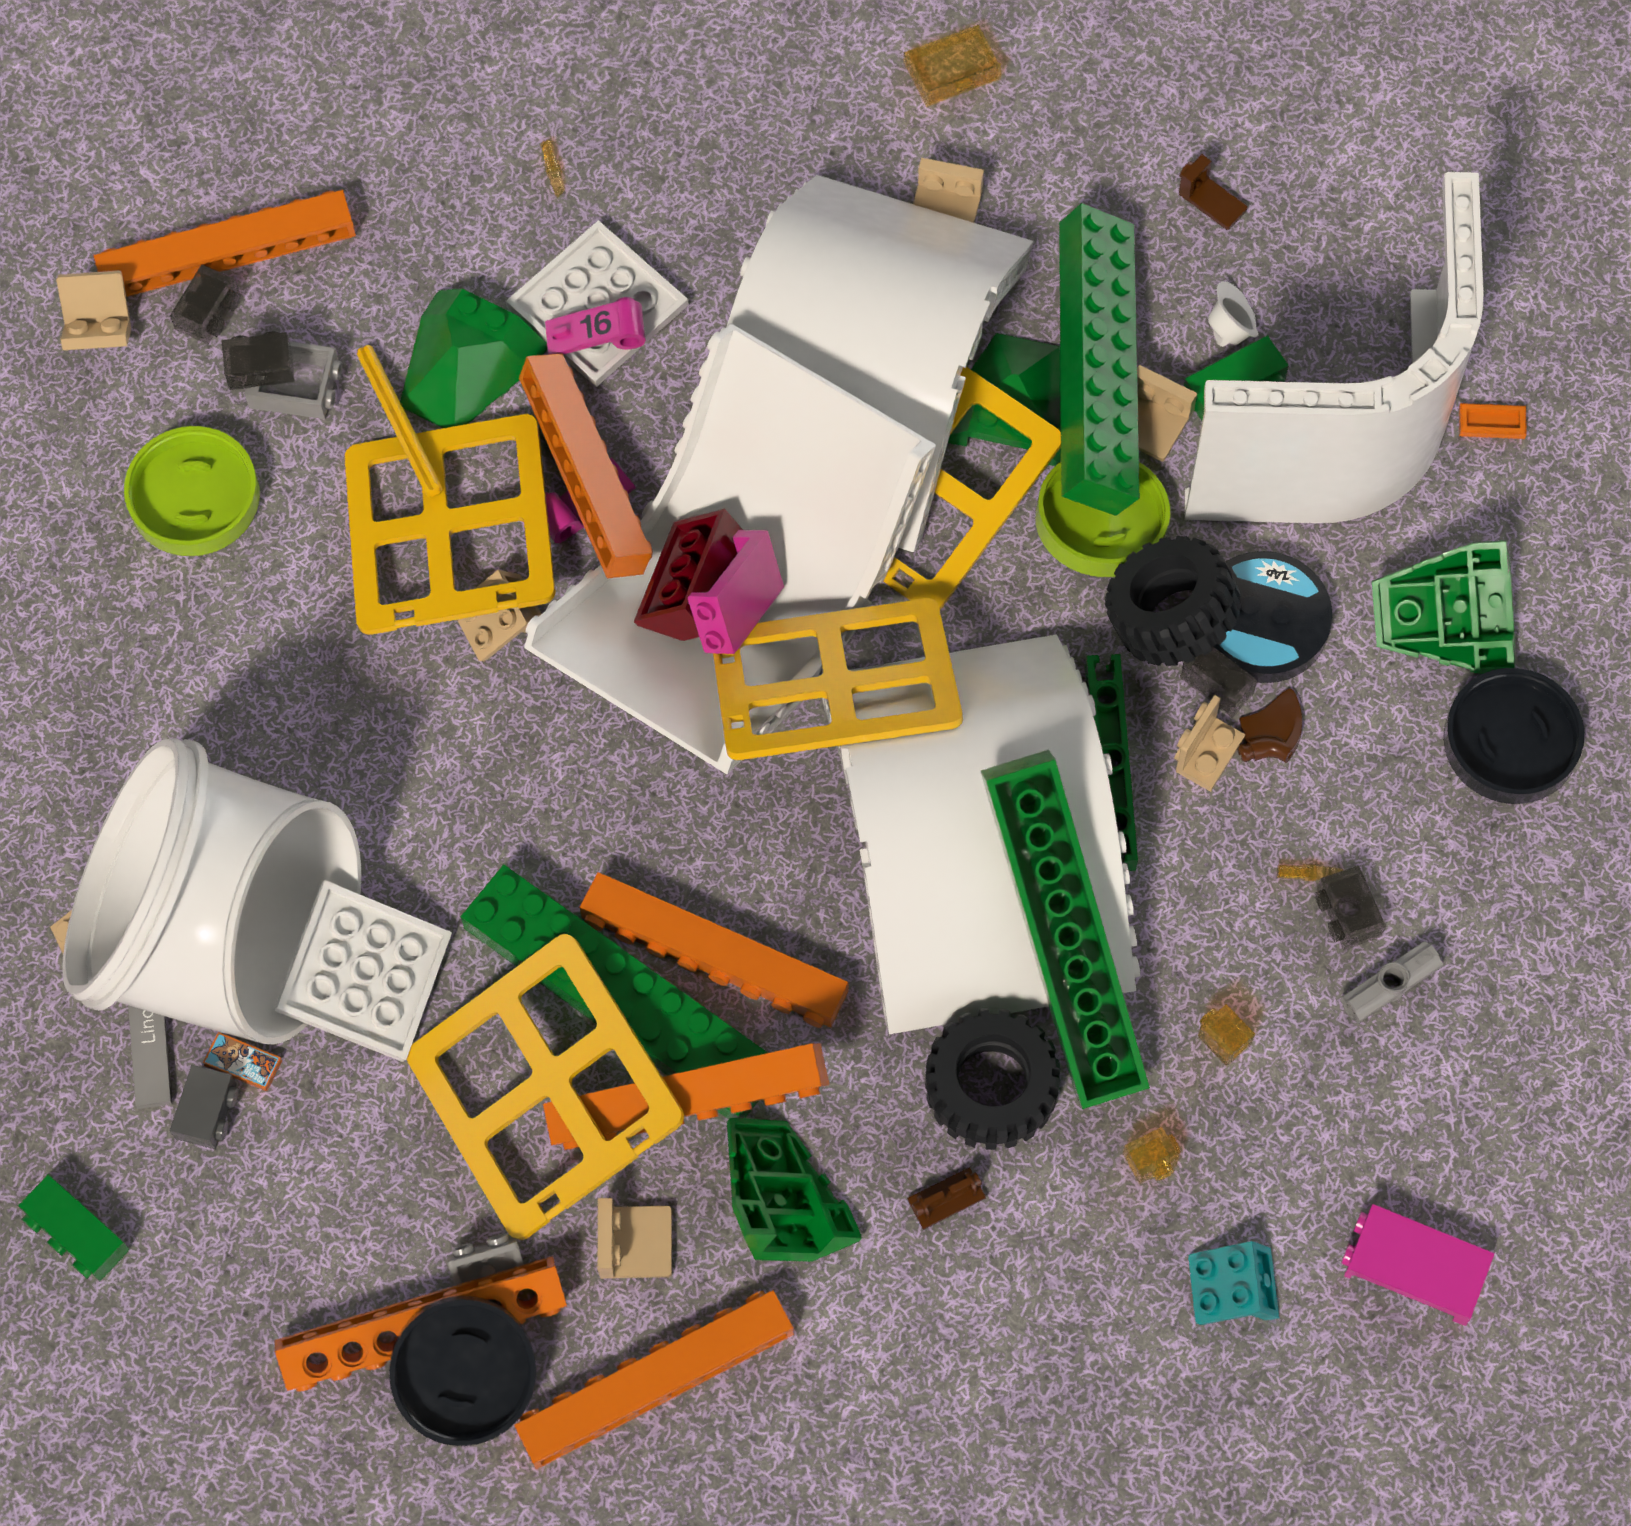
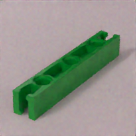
[1085,654,1138,871]

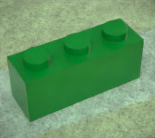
[1183,335,1289,421]
[18,1174,130,1281]

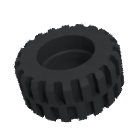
[1105,536,1241,666]
[925,1008,1061,1150]

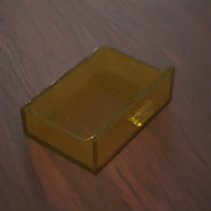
[904,25,1002,107]

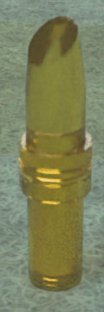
[540,140,565,198]
[1277,864,1344,881]

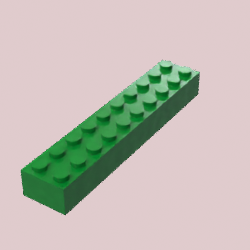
[1059,203,1140,516]
[980,749,1150,1109]
[460,864,768,1119]

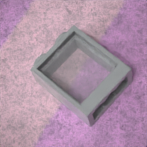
[244,337,342,419]

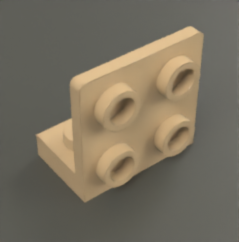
[913,158,984,223]
[56,271,131,350]
[1137,365,1197,461]
[457,570,542,661]
[1174,695,1246,792]
[597,1198,672,1279]

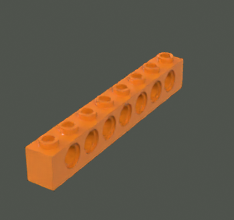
[275,1256,567,1392]

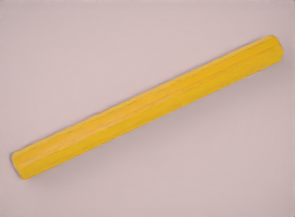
[357,345,443,498]

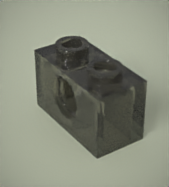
[1315,865,1386,950]

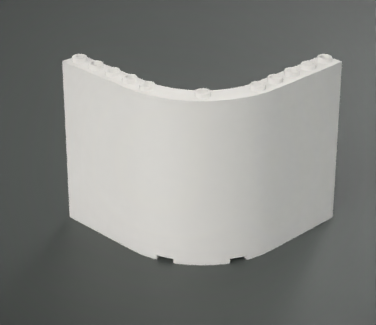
[1185,172,1483,523]
[720,175,1034,553]
[524,324,936,774]
[819,634,1140,1034]

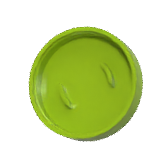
[124,426,260,556]
[1035,462,1170,577]

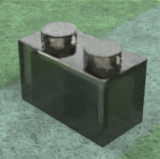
[170,265,241,345]
[221,331,295,390]
[1180,647,1257,718]

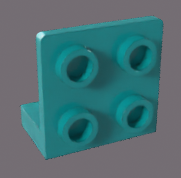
[1188,1241,1279,1325]

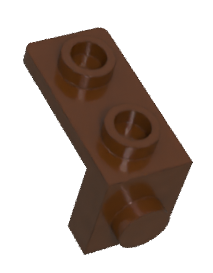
[1178,154,1247,230]

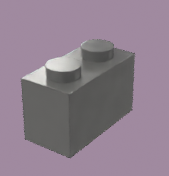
[170,1065,240,1149]

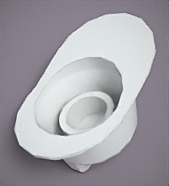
[1208,281,1258,347]

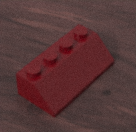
[633,509,743,641]

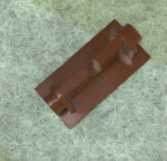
[907,1167,986,1230]

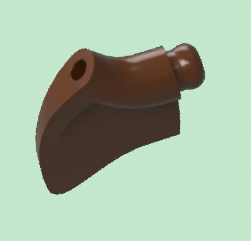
[1237,689,1302,763]

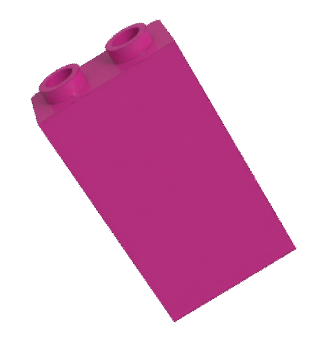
[688,530,784,654]
[1341,1204,1495,1326]

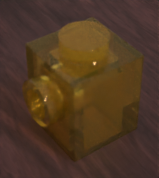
[1198,1004,1255,1067]
[1122,1127,1181,1184]

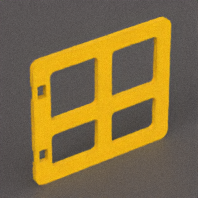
[883,367,1061,610]
[345,414,556,635]
[713,598,963,760]
[407,934,684,1240]

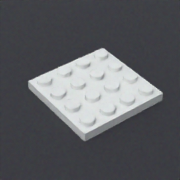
[506,220,689,387]
[274,880,452,1062]

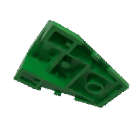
[400,288,548,428]
[948,333,1061,466]
[1372,540,1515,674]
[727,1118,862,1262]

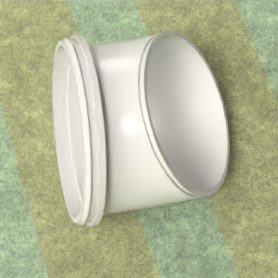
[62,738,361,1044]

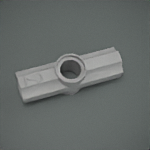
[1340,941,1443,1024]

